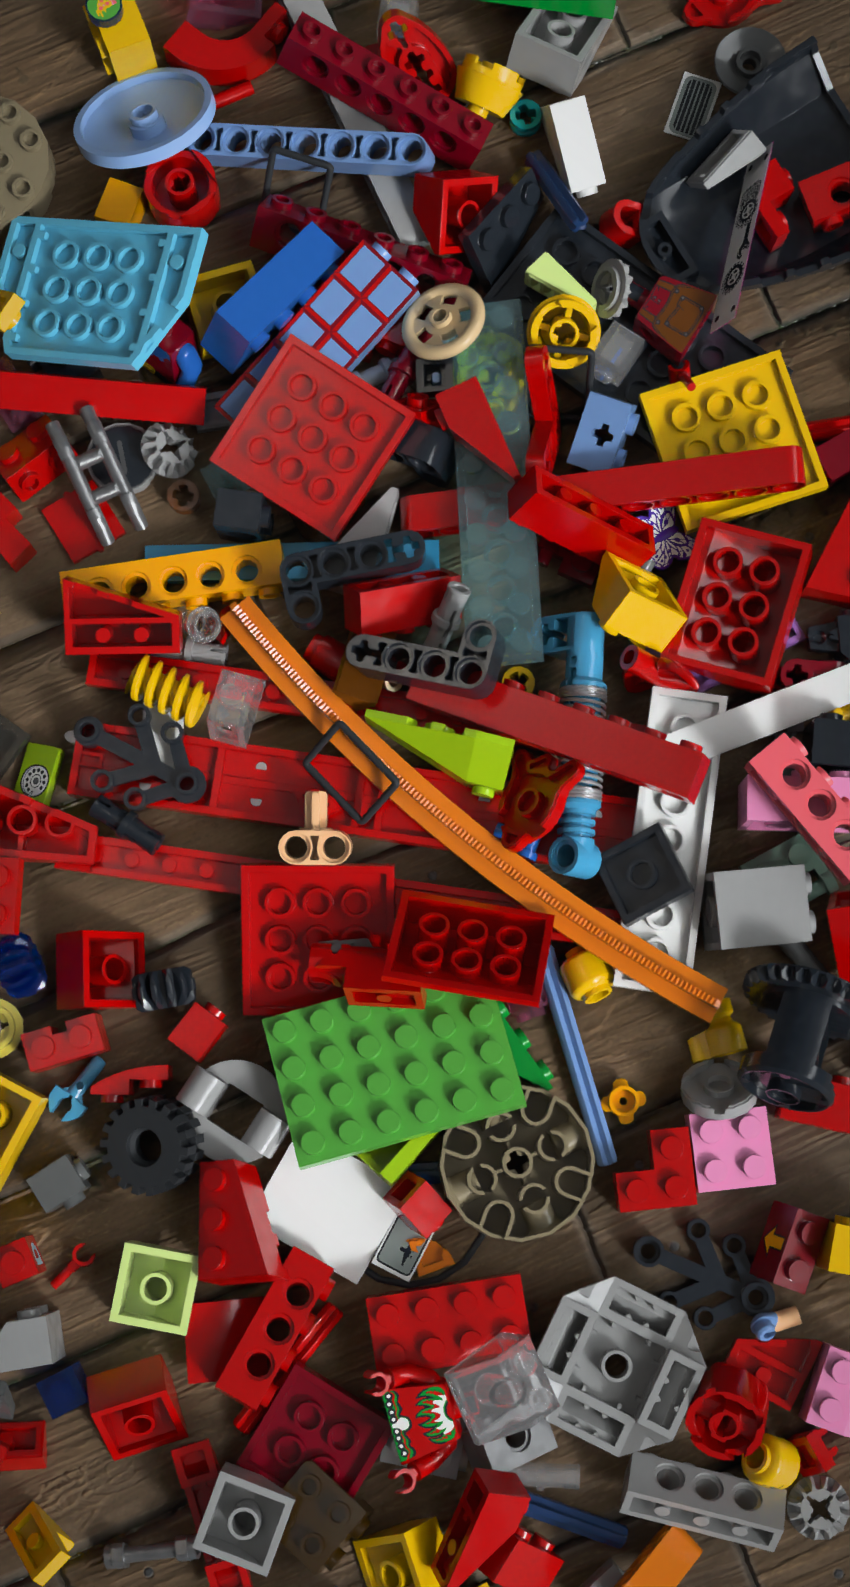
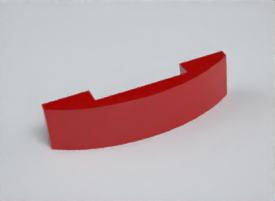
[171,1438,253,1587]

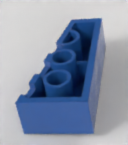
[200,221,344,375]

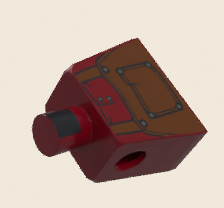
[627,276,717,366]

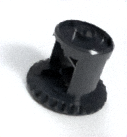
[737,963,850,1112]

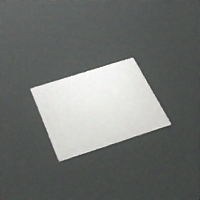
[264,1142,397,1284]

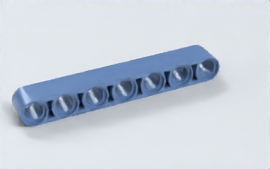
[188,123,435,177]

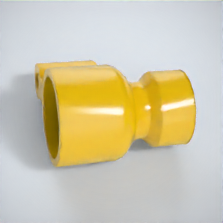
[687,997,748,1063]

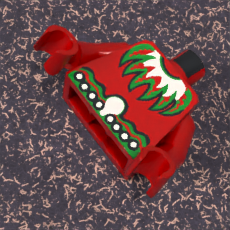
[363,1363,480,1494]

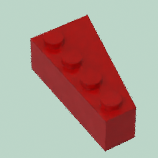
[800,497,850,609]

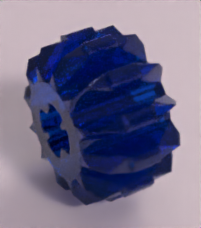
[0,932,47,999]

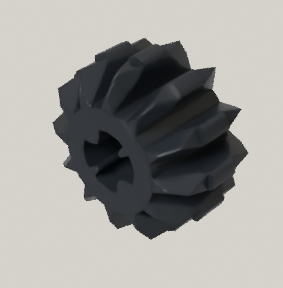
[131,966,196,1012]

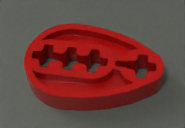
[377,9,457,97]

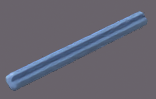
[543,945,617,1167]

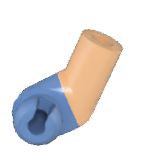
[750,1306,802,1341]

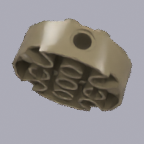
[0,96,56,244]
[437,1085,595,1242]

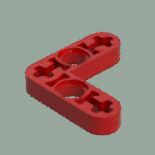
[524,345,562,473]

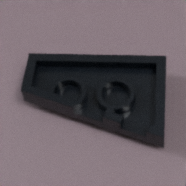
[458,166,544,294]

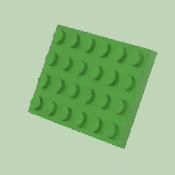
[262,988,527,1170]

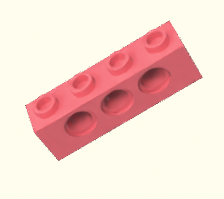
[744,732,850,886]

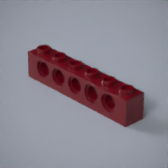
[276,11,494,170]
[249,194,472,310]

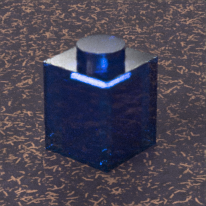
[36,1361,89,1420]

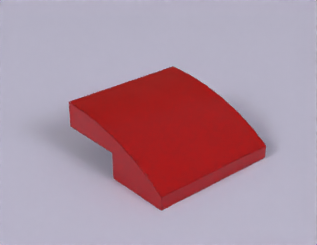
[185,1296,268,1384]

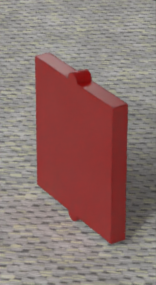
[41,479,126,564]

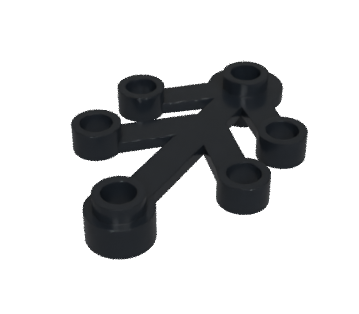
[73,703,207,811]
[632,1218,775,1330]

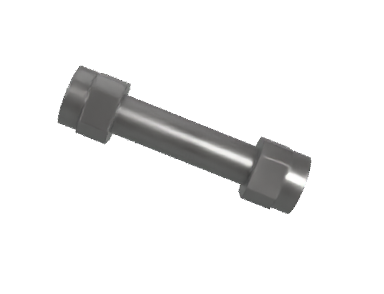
[103,1534,201,1570]

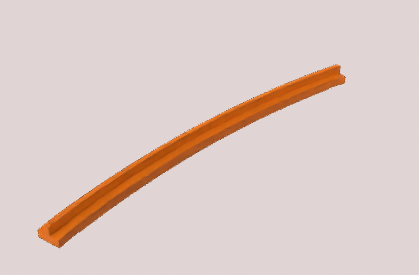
[220,596,728,1024]

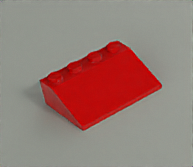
[659,517,812,696]
[381,889,555,1008]

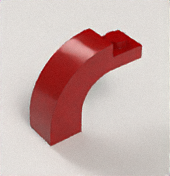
[163,1,289,86]

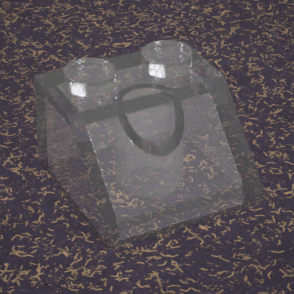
[444,1332,560,1446]

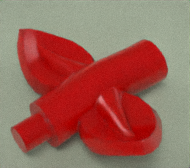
[620,645,700,693]

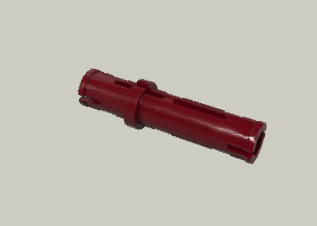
[381,308,432,401]

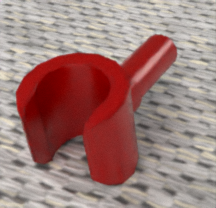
[668,360,696,391]
[50,1243,96,1289]

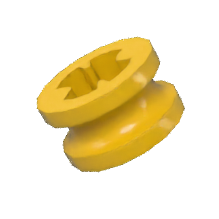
[502,666,535,694]

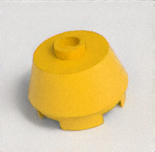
[455,53,526,119]
[527,294,601,369]

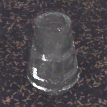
[182,606,221,644]

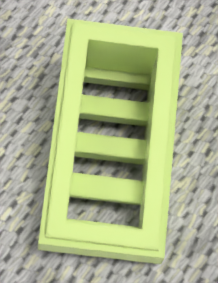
[524,252,597,311]

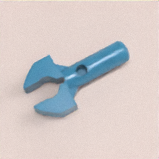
[48,1056,106,1122]

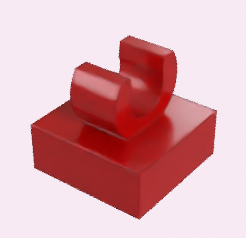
[787,1428,838,1477]

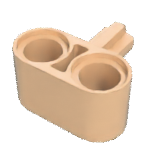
[278,791,353,865]

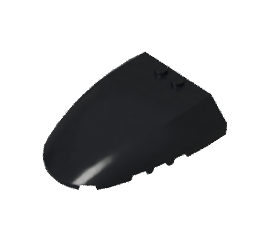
[639,35,850,294]

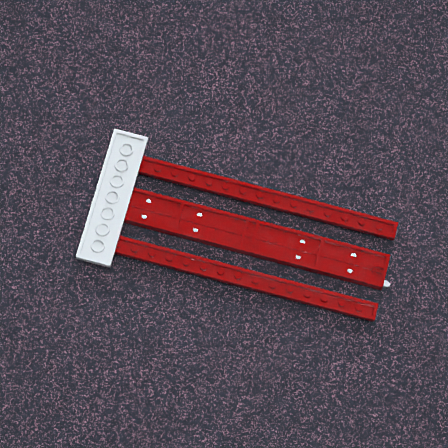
[54,654,728,992]

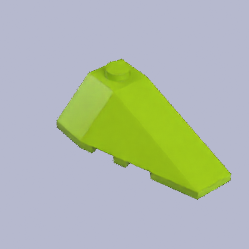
[365,709,515,799]

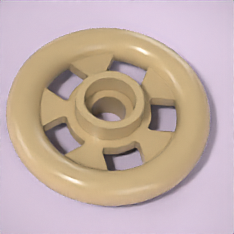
[401,283,485,360]

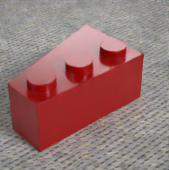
[62,576,183,655]
[198,1159,290,1286]

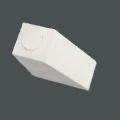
[540,95,606,198]

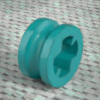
[509,99,542,137]

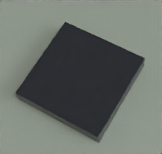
[598,822,695,927]

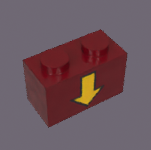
[749,1200,830,1295]

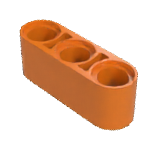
[614,1525,703,1587]

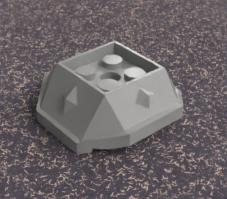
[529,1275,707,1457]

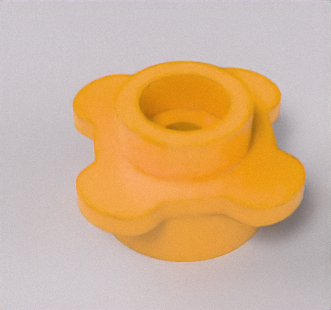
[601,1078,646,1124]

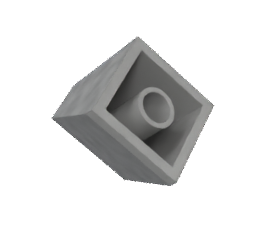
[700,864,816,951]

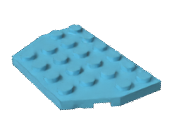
[0,216,209,371]

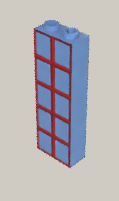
[213,239,421,423]

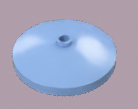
[73,67,216,169]

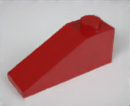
[434,376,522,485]
[430,1467,531,1587]

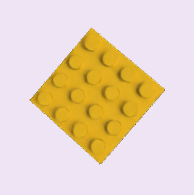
[638,349,829,535]

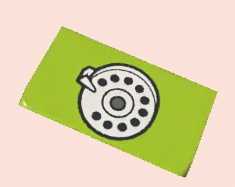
[14,742,65,806]

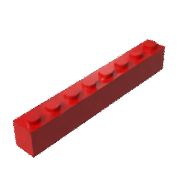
[406,664,711,805]

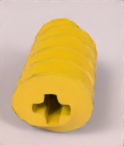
[125,654,210,728]

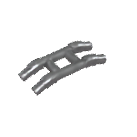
[45,405,148,547]

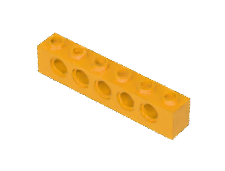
[59,539,284,610]

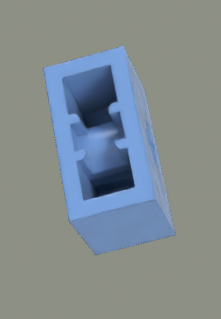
[566,391,640,471]

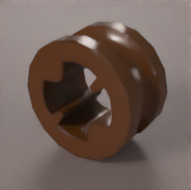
[167,479,202,515]

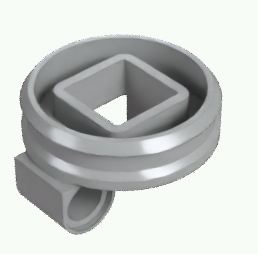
[176,1060,289,1163]

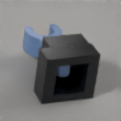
[416,357,455,398]

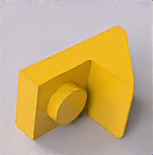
[5,1501,74,1587]

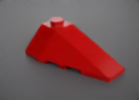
[0,785,98,865]

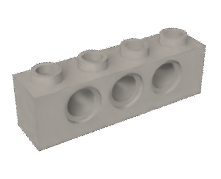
[619,1452,787,1552]

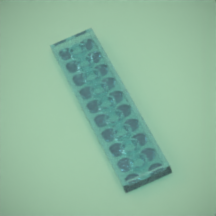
[449,299,544,666]

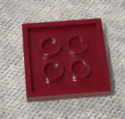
[236,1360,392,1498]

